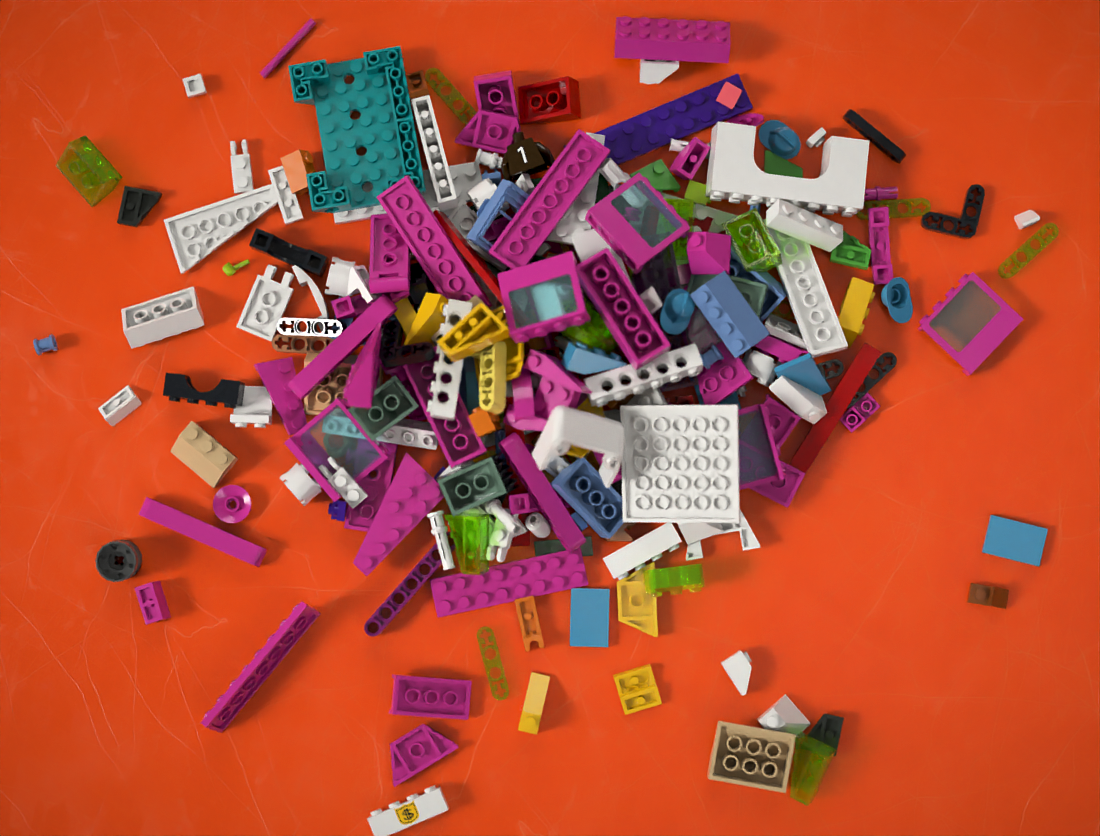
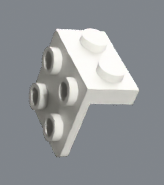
[230,386,273,428]

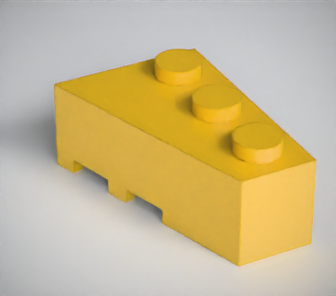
[838,277,875,349]
[438,302,510,363]

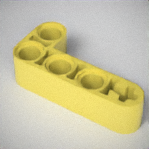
[470,341,506,414]

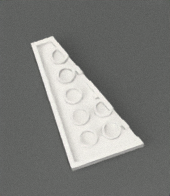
[546,132,605,245]
[164,184,278,274]

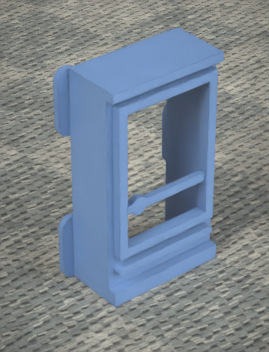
[466,179,530,259]

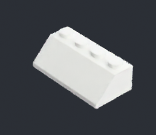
[121,286,204,349]

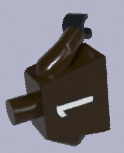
[501,132,555,184]

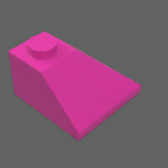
[687,232,732,275]

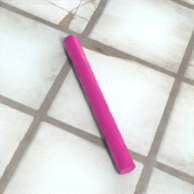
[260,18,316,78]

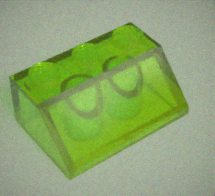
[55,135,122,207]
[721,208,783,272]

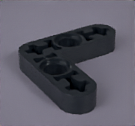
[921,184,985,239]
[379,321,435,367]

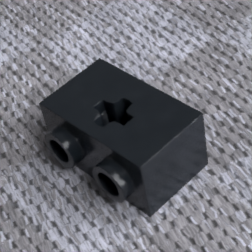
[409,262,434,305]

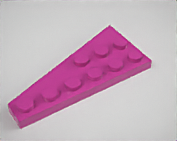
[683,285,754,405]
[353,452,444,576]

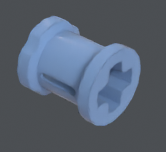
[33,334,58,355]
[700,344,724,369]

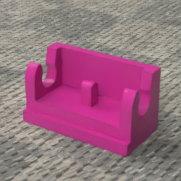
[135,581,171,625]

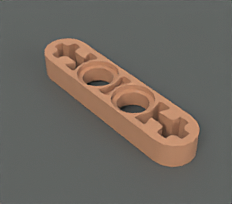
[272,334,335,354]

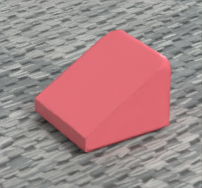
[716,82,742,110]

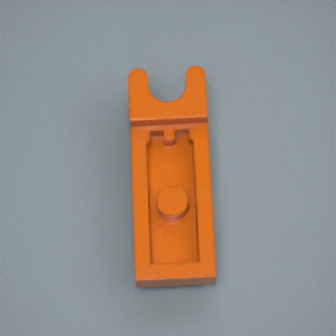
[514,596,545,652]

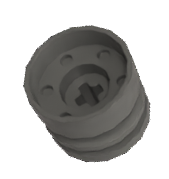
[95,539,142,582]

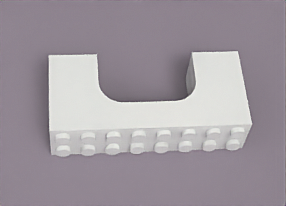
[705,121,869,217]

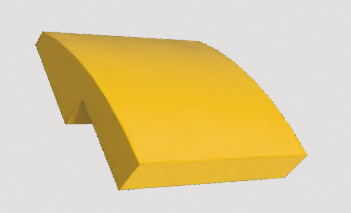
[613,664,662,715]

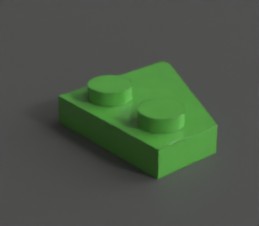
[764,150,803,178]
[630,159,681,192]

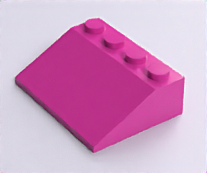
[344,323,382,408]

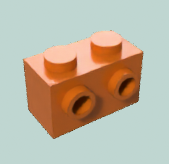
[281,149,316,195]
[468,406,502,437]

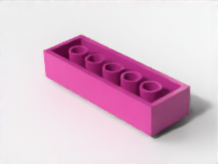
[614,16,731,63]
[576,248,671,371]
[403,346,487,470]

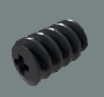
[491,451,520,495]

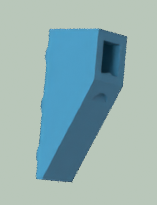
[561,341,627,375]

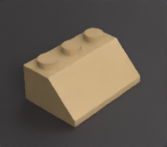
[170,421,239,488]

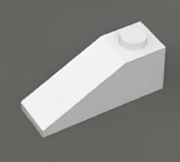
[769,375,827,424]

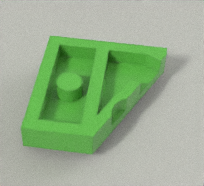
[829,230,871,270]

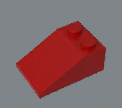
[518,76,581,124]

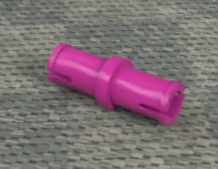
[864,186,898,201]

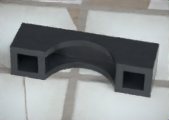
[249,228,329,277]
[163,373,245,409]

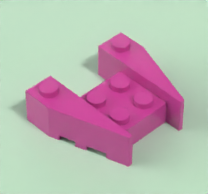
[503,349,592,431]

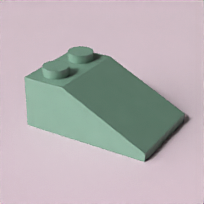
[349,375,419,441]
[437,457,507,516]

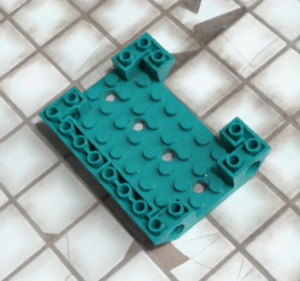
[288,46,426,213]

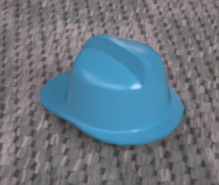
[759,120,801,159]
[881,277,913,323]
[660,289,695,335]

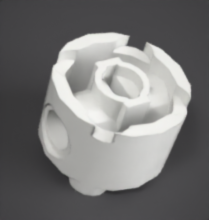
[466,178,510,219]
[325,257,356,297]
[742,348,782,387]
[279,463,322,507]

